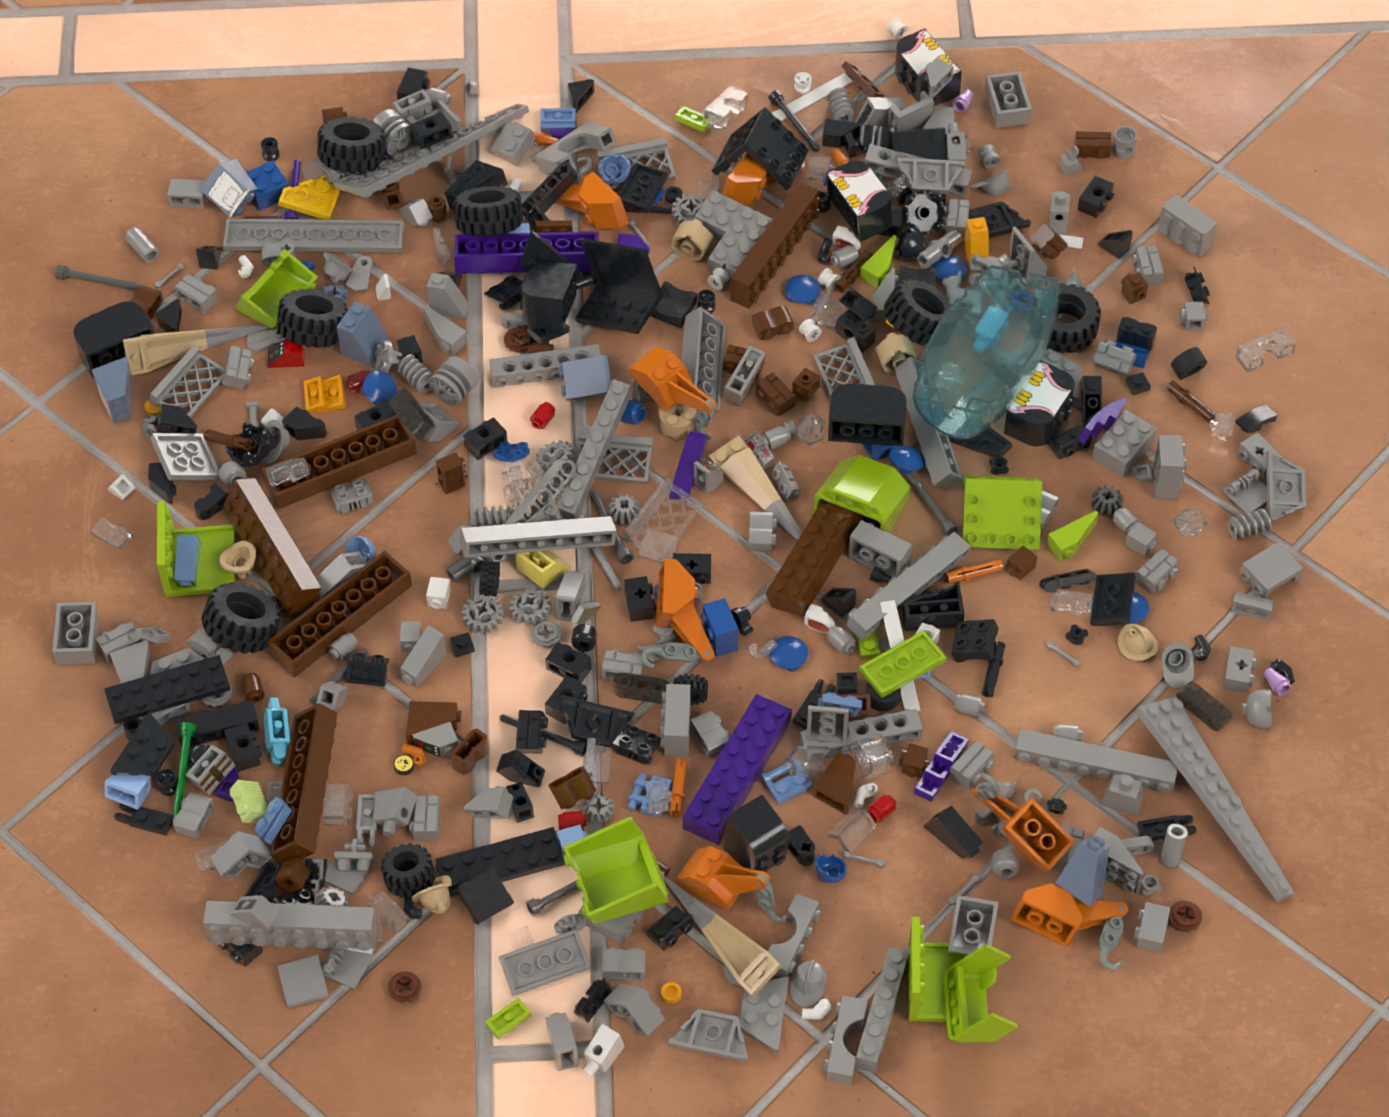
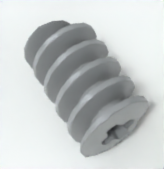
[827,88,854,122]
[398,354,433,394]
[470,505,509,527]
[1228,508,1272,541]

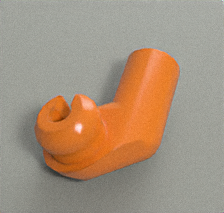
[402,743,426,766]

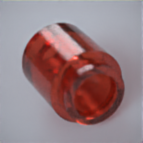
[346,370,370,394]

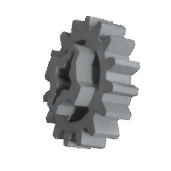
[671,193,704,226]
[535,440,576,473]
[509,588,551,626]
[461,594,504,634]

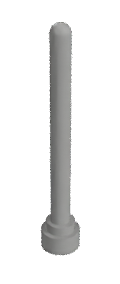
[574,514,622,590]

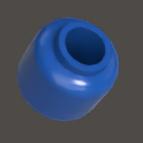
[620,400,646,425]

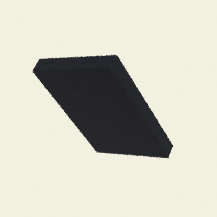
[618,162,669,214]
[1090,572,1136,626]

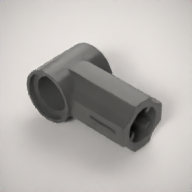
[445,554,486,582]

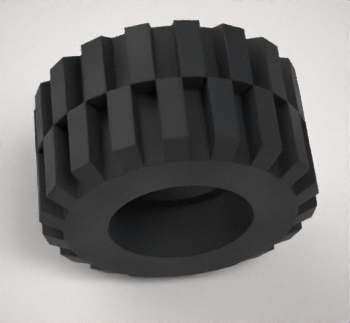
[381,843,436,898]

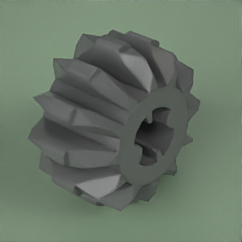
[1091,484,1123,517]

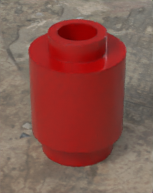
[530,402,556,429]
[866,794,896,823]
[558,810,587,831]

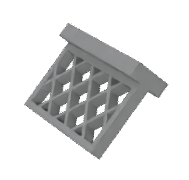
[597,138,676,191]
[814,337,875,397]
[150,346,224,418]
[574,431,653,484]

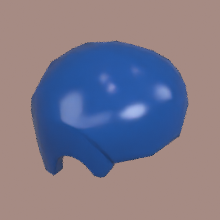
[815,854,847,883]

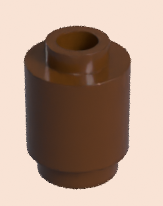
[428,196,447,222]
[528,341,554,354]
[241,673,265,703]

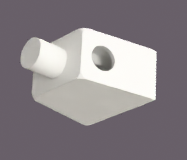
[582,1024,625,1077]

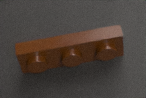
[842,61,885,97]

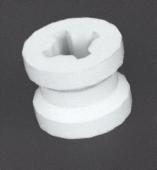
[887,18,908,40]
[794,72,812,94]
[707,268,730,290]
[818,268,841,291]
[799,319,822,342]

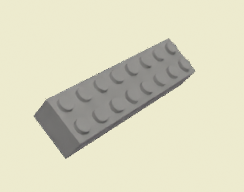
[203,901,378,951]

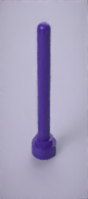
[284,159,301,219]

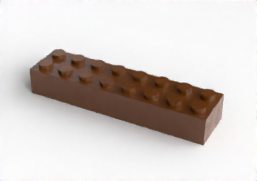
[730,182,821,309]
[261,414,417,509]
[223,478,321,616]
[765,499,864,616]
[267,550,412,678]
[270,703,337,862]

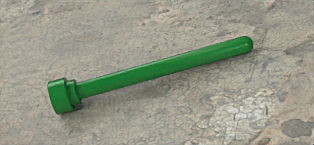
[173,722,196,816]

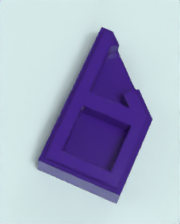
[617,233,650,254]
[215,766,241,803]

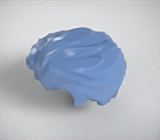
[598,155,631,184]
[345,536,376,563]

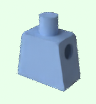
[105,772,151,810]

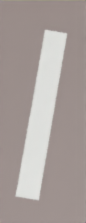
[772,73,853,121]
[880,600,921,711]

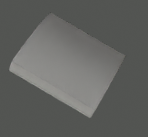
[277,955,329,1008]

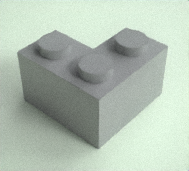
[210,831,272,879]
[604,983,665,1036]

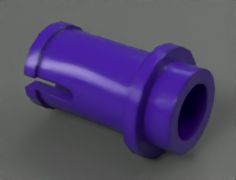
[550,128,572,140]

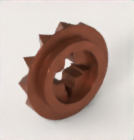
[504,327,528,352]
[1169,901,1202,932]
[388,971,422,1004]

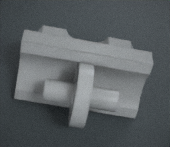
[335,839,374,872]

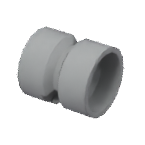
[1112,126,1137,159]

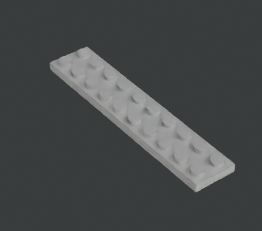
[223,219,404,253]

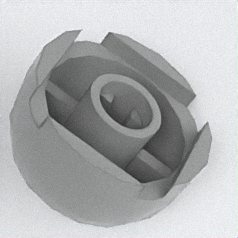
[1243,689,1272,729]

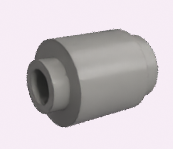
[426,87,452,107]
[831,246,859,269]
[762,426,790,450]
[1113,508,1139,534]
[827,626,855,654]
[329,632,358,660]
[954,693,985,717]
[1053,724,1083,742]

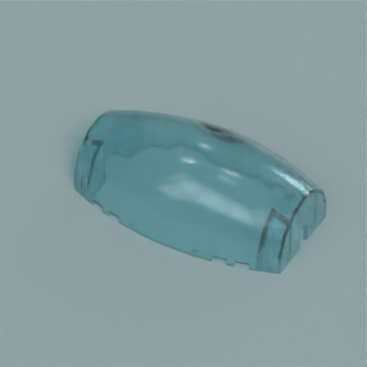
[912,265,1061,439]

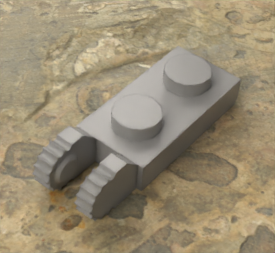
[356,795,378,847]

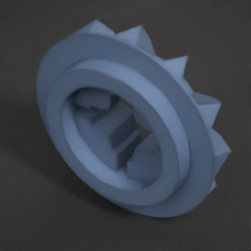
[322,283,348,303]

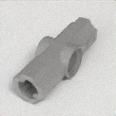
[917,230,963,268]

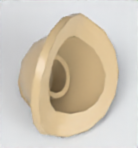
[219,541,256,580]
[1118,624,1158,661]
[412,875,452,914]

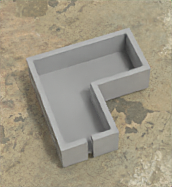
[695,190,773,280]

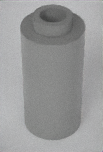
[125,227,160,263]
[1160,824,1188,867]

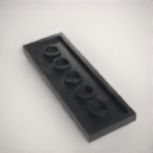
[104,655,231,724]
[436,827,565,896]

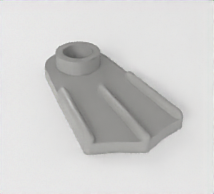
[345,256,373,292]
[246,329,287,353]

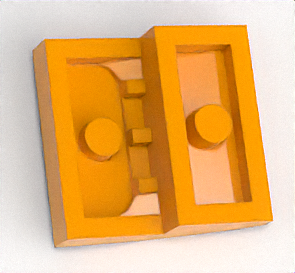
[303,375,346,413]

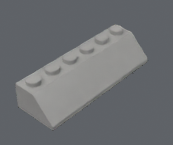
[681,307,726,412]

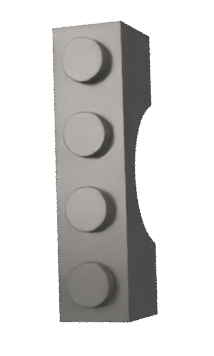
[768,893,821,978]
[823,995,868,1085]

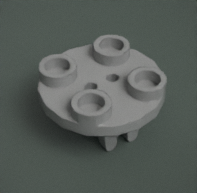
[373,340,402,373]

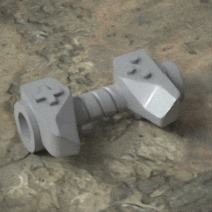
[637,623,677,664]

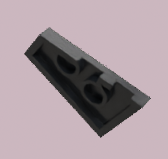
[947,412,1012,458]
[244,863,281,903]

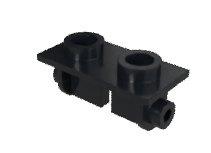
[1185,267,1210,304]
[573,978,612,1023]

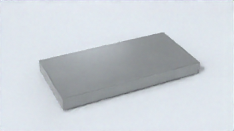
[498,929,591,997]

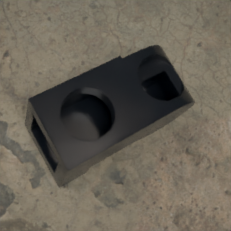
[194,483,228,520]
[505,782,534,823]

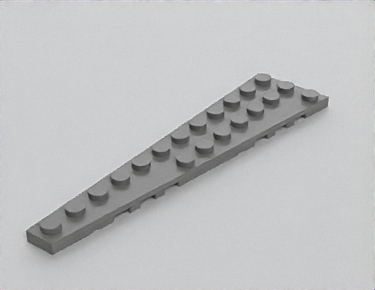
[1135,697,1294,902]

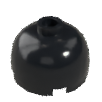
[895,225,927,262]

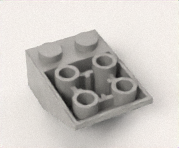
[1094,827,1144,894]

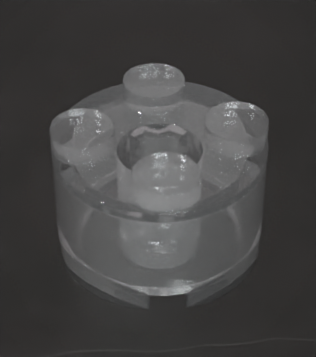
[850,734,894,780]

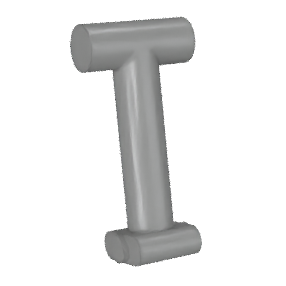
[246,401,259,427]

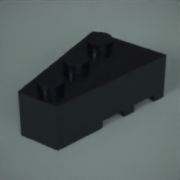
[890,127,947,160]
[444,160,508,210]
[903,581,965,631]

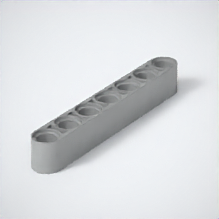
[483,459,576,563]

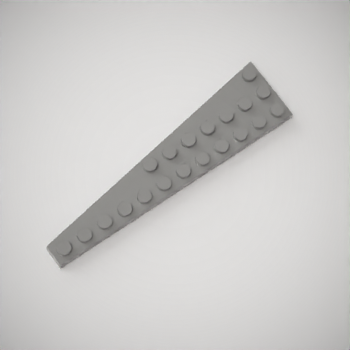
[333,103,530,198]

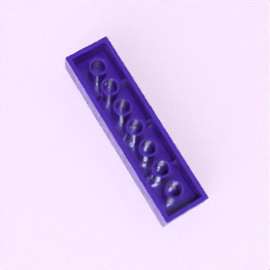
[454,231,599,274]
[682,694,792,845]

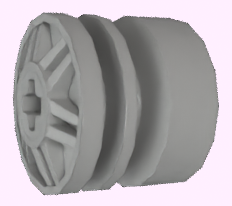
[373,109,414,156]
[429,356,478,406]

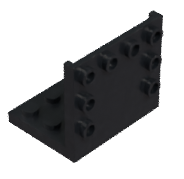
[711,107,809,190]
[575,239,663,334]

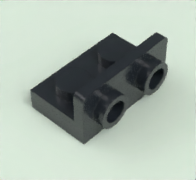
[527,323,570,344]
[1047,425,1092,459]
[346,653,389,687]
[646,906,693,951]

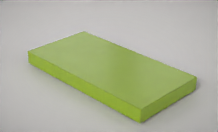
[859,630,947,698]

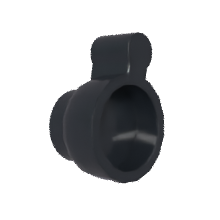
[814,187,831,213]
[730,606,753,636]

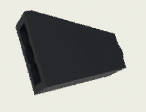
[923,805,984,859]

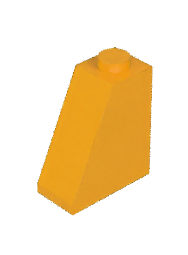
[964,217,989,274]

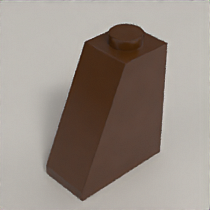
[406,701,462,745]
[813,751,856,815]

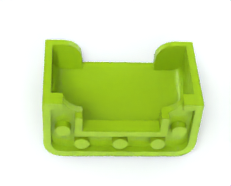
[235,249,318,329]

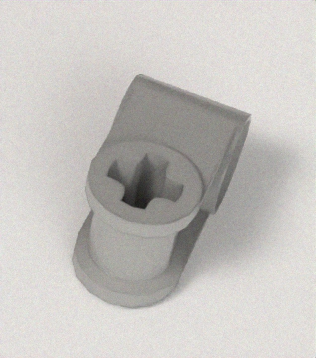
[261,242,297,267]

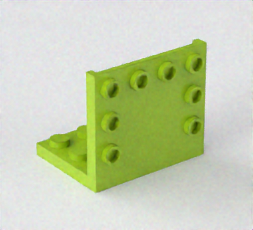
[962,475,1042,550]
[157,501,235,597]
[908,917,966,1022]

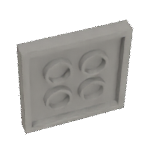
[150,433,220,480]

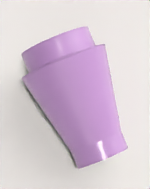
[952,90,973,113]
[1264,668,1291,696]

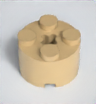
[671,219,713,261]
[876,333,918,375]
[659,403,696,440]

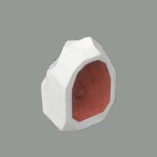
[832,226,861,250]
[804,604,835,634]

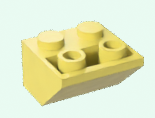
[516,551,571,589]

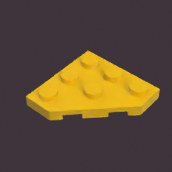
[278,174,341,220]

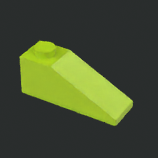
[860,235,897,289]
[1047,511,1098,561]

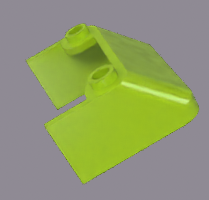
[943,944,1018,1043]

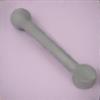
[628,220,650,246]
[155,263,184,289]
[1046,641,1081,667]
[843,851,885,868]
[948,874,980,905]

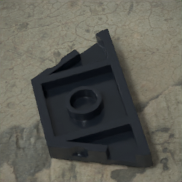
[968,201,1031,238]
[520,230,583,278]
[560,695,635,747]
[110,712,175,776]

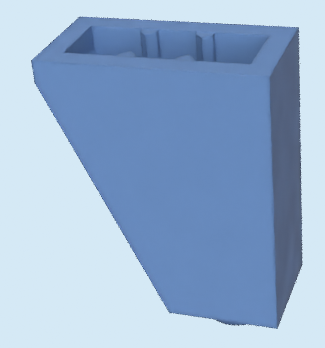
[174,534,202,587]

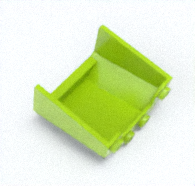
[813,455,911,533]
[563,817,669,924]

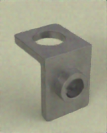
[445,156,466,185]

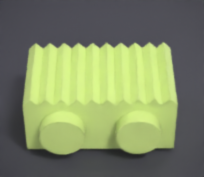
[229,780,268,824]

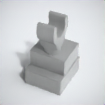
[1058,145,1082,176]

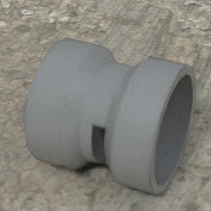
[978,144,1001,169]

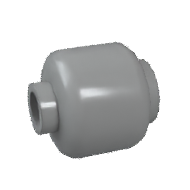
[219,461,246,489]
[992,848,1020,879]

